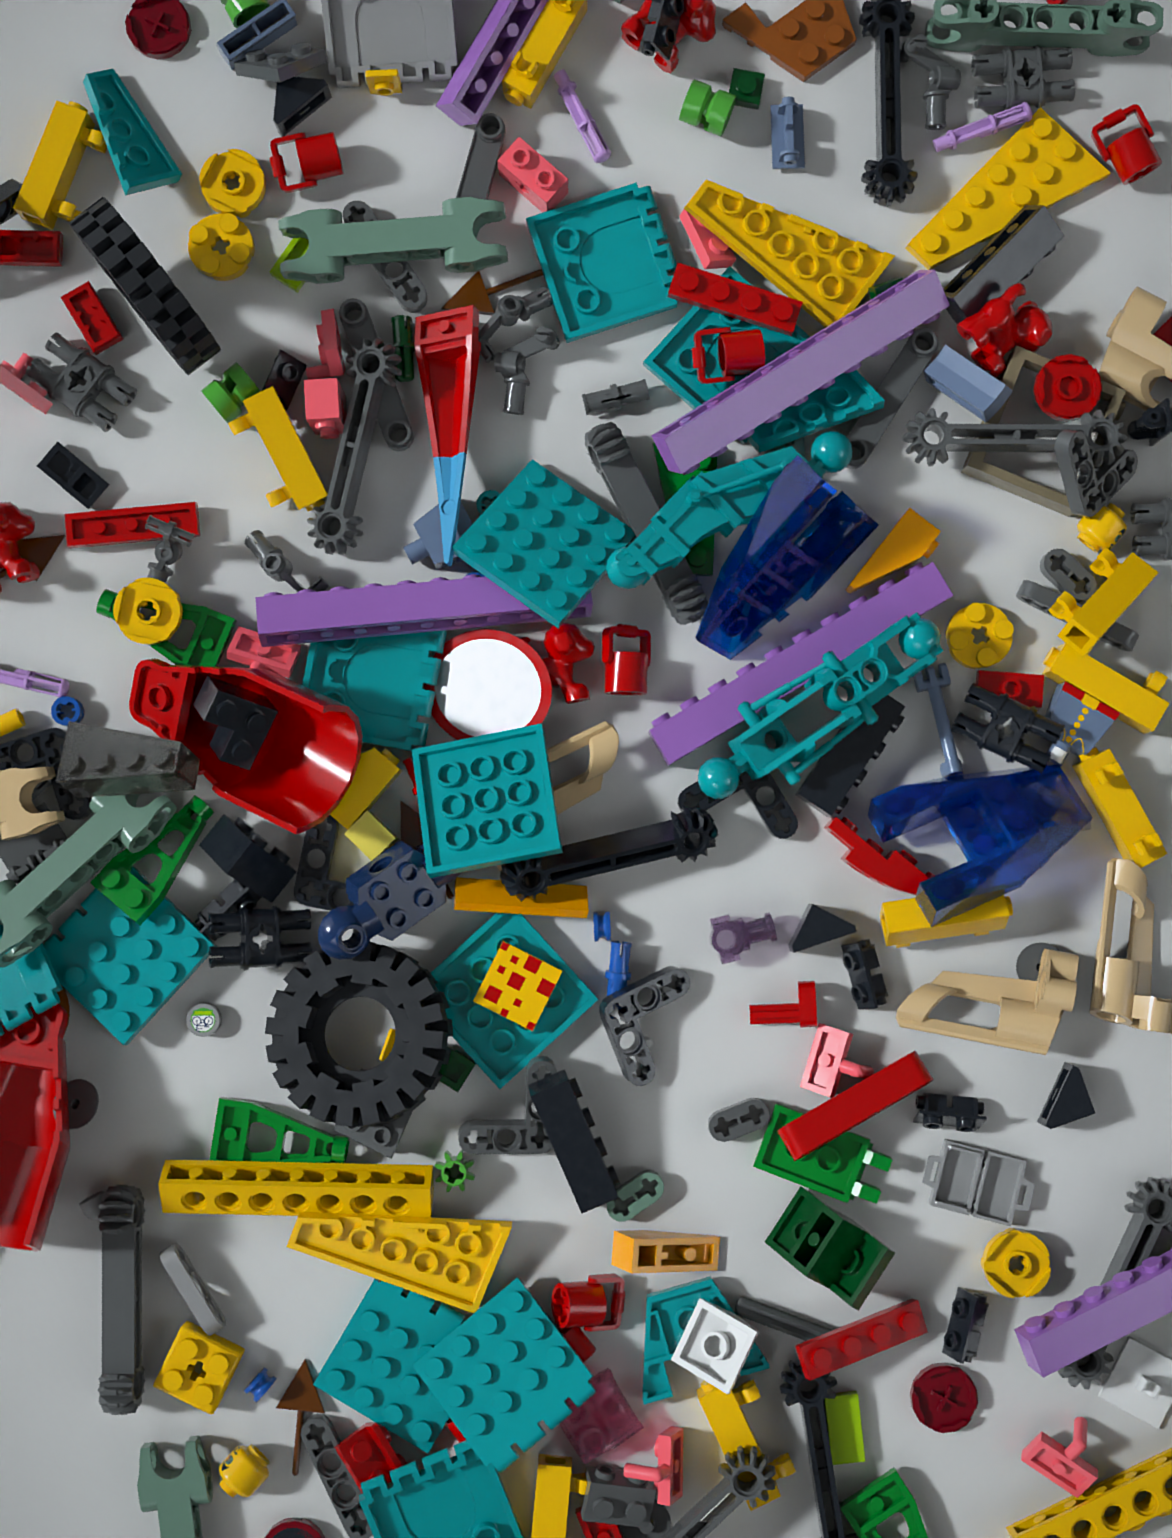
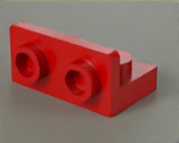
[334,1422,408,1493]

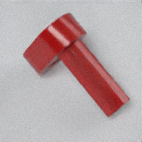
[749,981,817,1028]

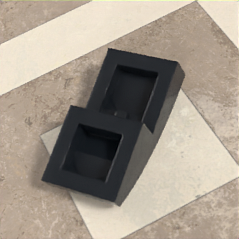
[37,441,110,509]

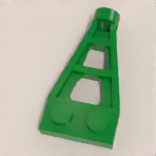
[96,589,237,667]
[90,795,215,926]
[209,1097,350,1163]
[839,1467,928,1538]

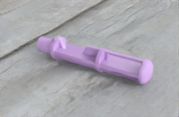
[554,69,611,163]
[933,102,1032,152]
[0,668,69,698]

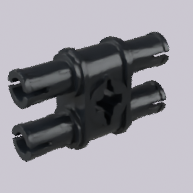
[951,683,1066,774]
[208,906,312,971]

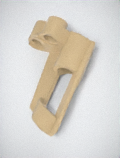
[1099,286,1172,411]
[497,721,619,871]
[1089,858,1172,1034]
[895,949,1079,1055]

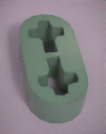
[607,1170,664,1222]

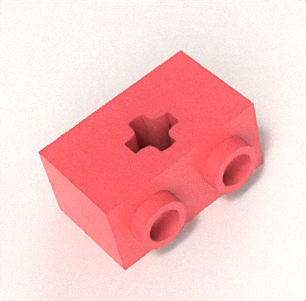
[497,137,568,213]
[304,378,347,439]

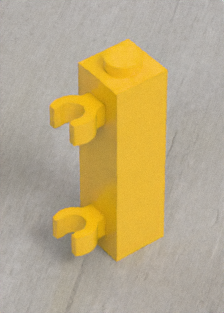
[502,0,587,109]
[13,101,107,231]
[228,386,328,512]
[1049,548,1159,657]
[1042,643,1170,734]
[1072,747,1167,868]
[880,885,1013,948]
[696,1379,796,1511]
[531,1454,587,1538]

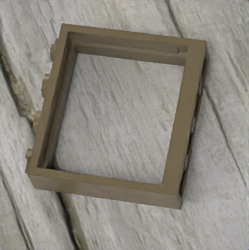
[961,345,1126,517]

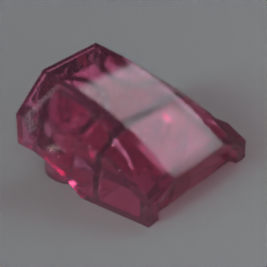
[559,1368,644,1464]

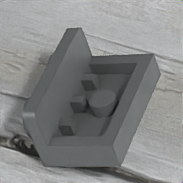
[581,1464,657,1528]

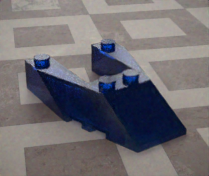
[695,455,879,660]
[868,764,1093,927]

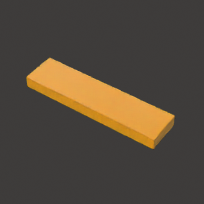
[454,877,589,918]

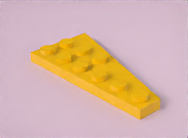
[905,107,1111,270]
[684,179,895,328]
[286,1212,512,1313]

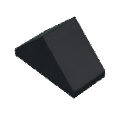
[273,77,332,137]
[788,904,857,953]
[1037,1062,1095,1129]

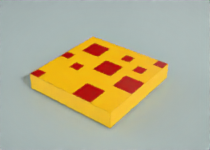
[473,941,563,1031]

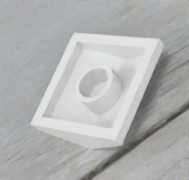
[671,1298,759,1394]

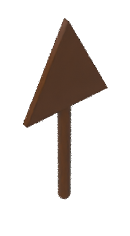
[441,269,543,314]
[0,535,66,581]
[400,800,454,899]
[276,1359,325,1476]

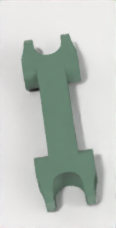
[925,0,1164,57]
[278,197,508,284]
[0,767,177,968]
[137,1435,213,1538]

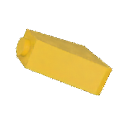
[330,748,402,830]

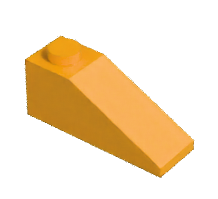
[845,508,941,594]
[611,1230,720,1274]

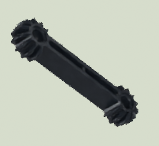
[859,0,918,207]
[500,805,718,902]
[779,1360,859,1538]

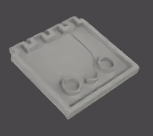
[321,0,459,88]

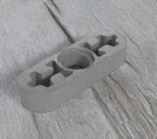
[159,1243,226,1336]

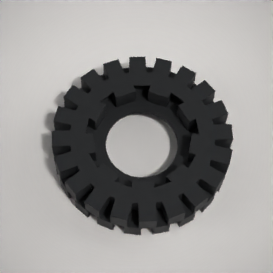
[69,197,221,375]
[265,942,453,1127]

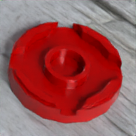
[1033,354,1102,422]

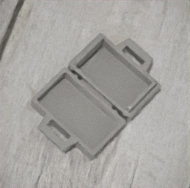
[922,1139,1035,1226]

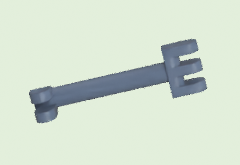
[913,663,963,778]

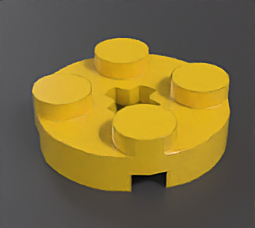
[199,149,266,218]
[188,213,255,281]
[113,578,183,645]
[945,603,1014,669]
[981,1228,1051,1298]

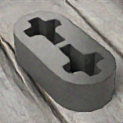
[1040,548,1097,603]
[708,1098,770,1142]

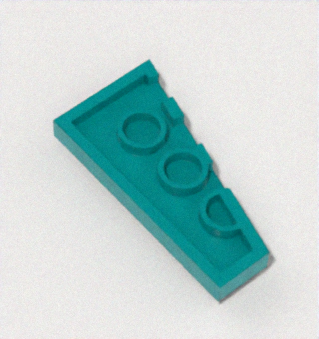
[83,68,182,196]
[746,370,885,453]

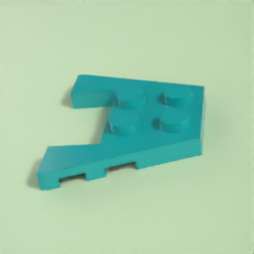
[642,1276,770,1405]

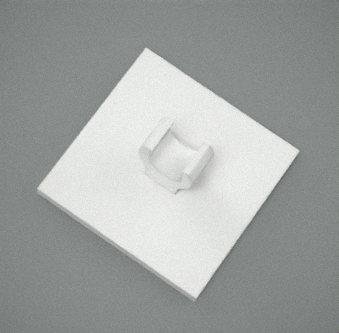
[1098,1336,1172,1429]

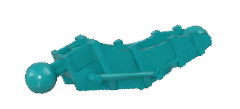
[606,431,852,589]
[698,612,944,799]

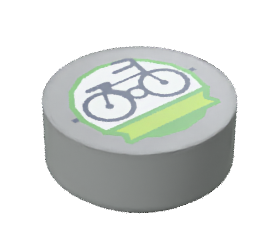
[186,1003,222,1037]

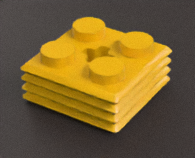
[153,1321,245,1415]

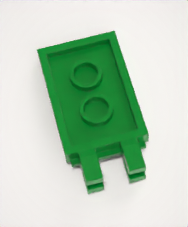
[753,1103,893,1204]

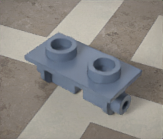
[770,96,805,169]

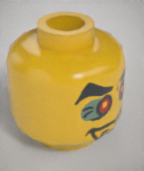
[1077,503,1127,553]
[219,1444,270,1498]

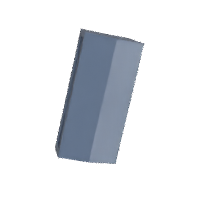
[217,0,298,70]
[923,344,1013,423]

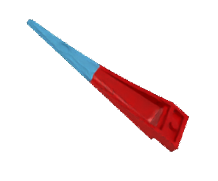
[414,305,481,567]

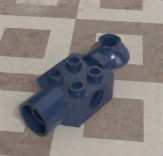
[318,840,464,960]

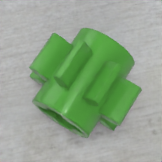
[435,1150,475,1192]

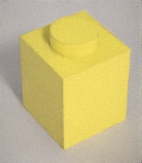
[344,810,399,861]

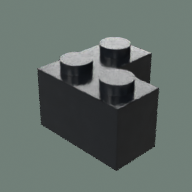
[193,675,278,770]
[199,814,297,903]

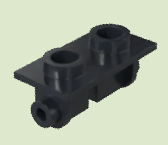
[640,0,684,60]
[261,350,307,411]
[1127,398,1172,446]
[194,879,262,941]
[841,939,888,1009]
[913,1092,987,1132]
[942,1287,989,1364]

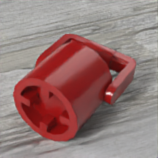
[1091,104,1162,185]
[269,132,344,193]
[691,327,765,384]
[602,624,651,696]
[551,1273,625,1332]

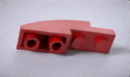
[824,817,946,897]

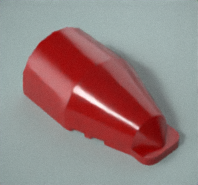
[129,658,363,834]
[0,1004,70,1252]

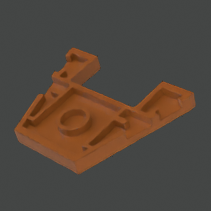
[722,0,857,82]

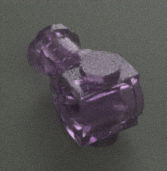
[709,912,777,964]

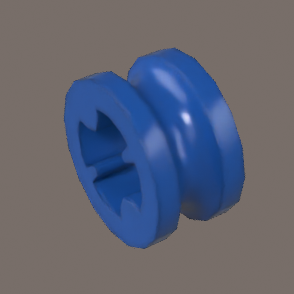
[51,696,85,727]
[593,911,611,942]
[244,1367,277,1402]

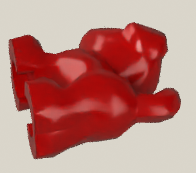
[621,0,716,74]
[957,283,1053,378]
[0,502,41,593]
[520,623,595,704]

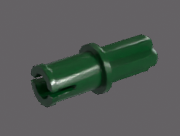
[391,315,415,382]

